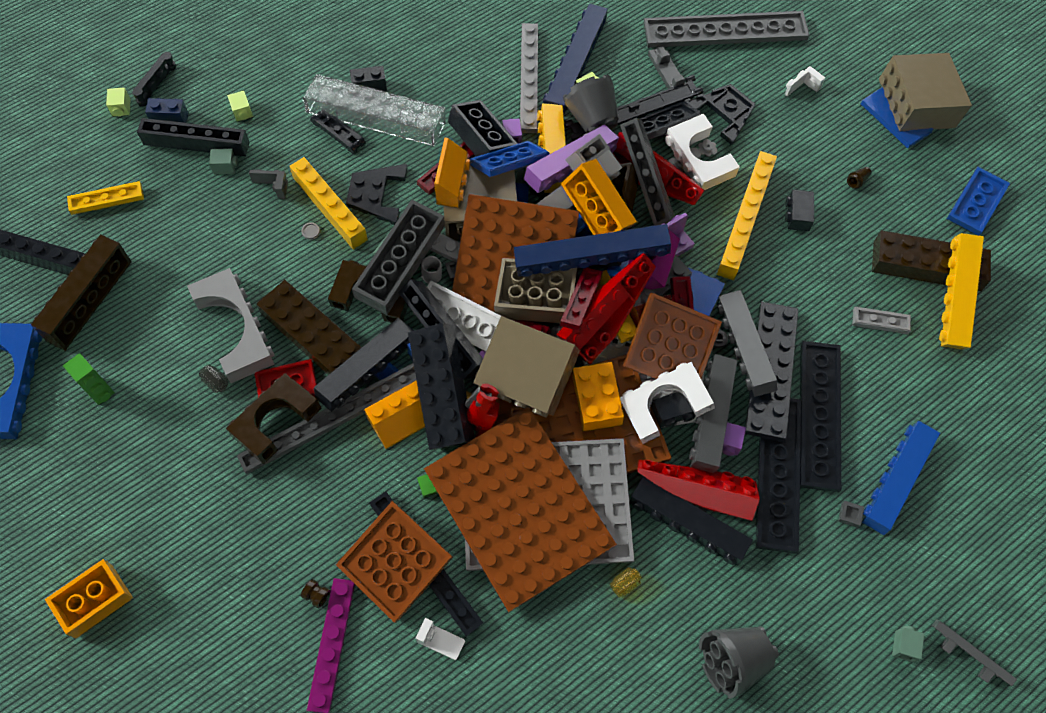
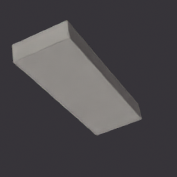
[852,307,911,334]

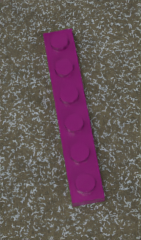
[306,578,355,713]

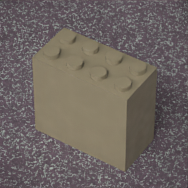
[879,53,972,131]
[444,165,517,241]
[473,316,580,418]

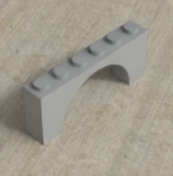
[187,268,275,383]

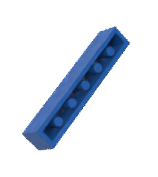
[862,421,940,535]

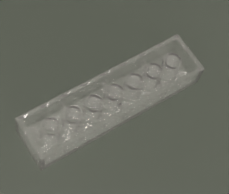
[303,74,446,146]

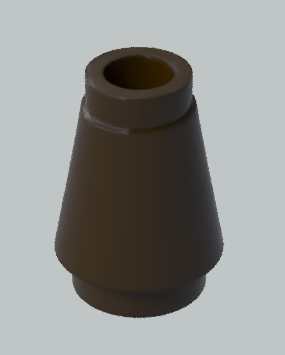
[847,167,872,188]

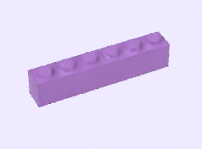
[524,124,619,193]

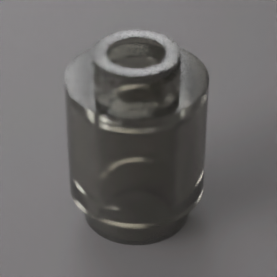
[199,365,228,393]

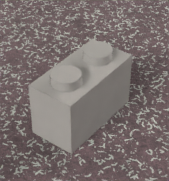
[565,134,610,171]

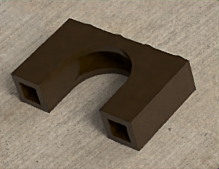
[328,260,414,323]
[226,373,322,465]

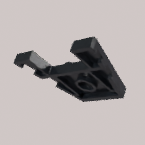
[684,84,755,145]
[346,164,408,225]

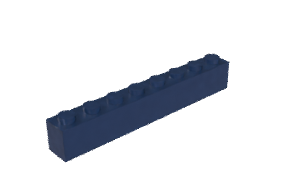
[543,3,608,116]
[514,224,671,277]

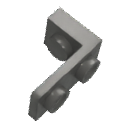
[249,169,288,199]

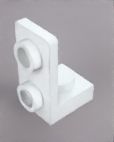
[785,66,825,96]
[415,618,465,660]

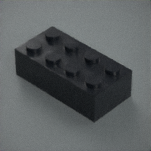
[448,100,518,157]

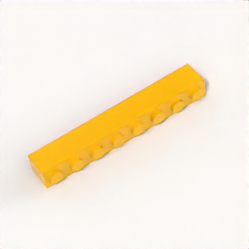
[716,151,777,281]

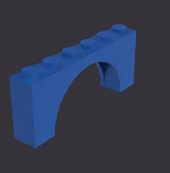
[607,260,725,316]
[0,323,42,439]

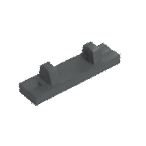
[648,46,692,99]
[932,619,1017,686]

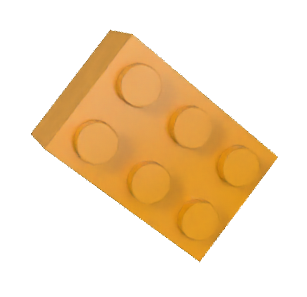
[572,362,624,431]
[45,559,133,639]

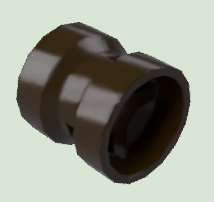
[300,579,331,609]

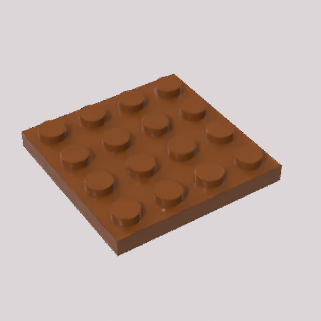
[623,293,722,379]
[336,501,453,623]

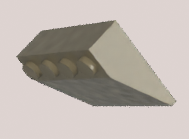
[494,258,577,324]

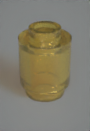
[610,567,642,598]

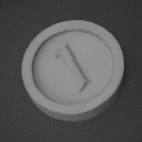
[301,222,320,240]

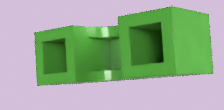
[63,353,115,405]

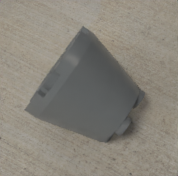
[563,75,619,133]
[699,626,779,699]

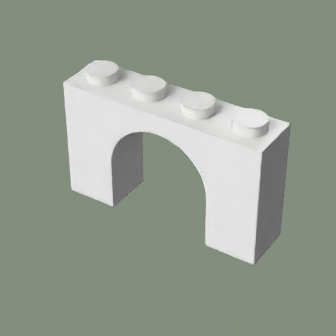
[665,114,740,190]
[620,362,715,444]

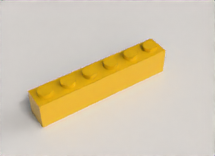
[537,103,568,193]
[289,157,368,249]
[939,233,984,350]

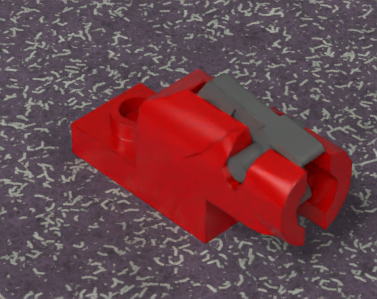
[465,384,500,438]

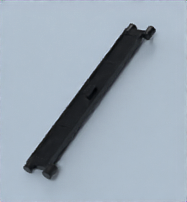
[564,75,703,141]

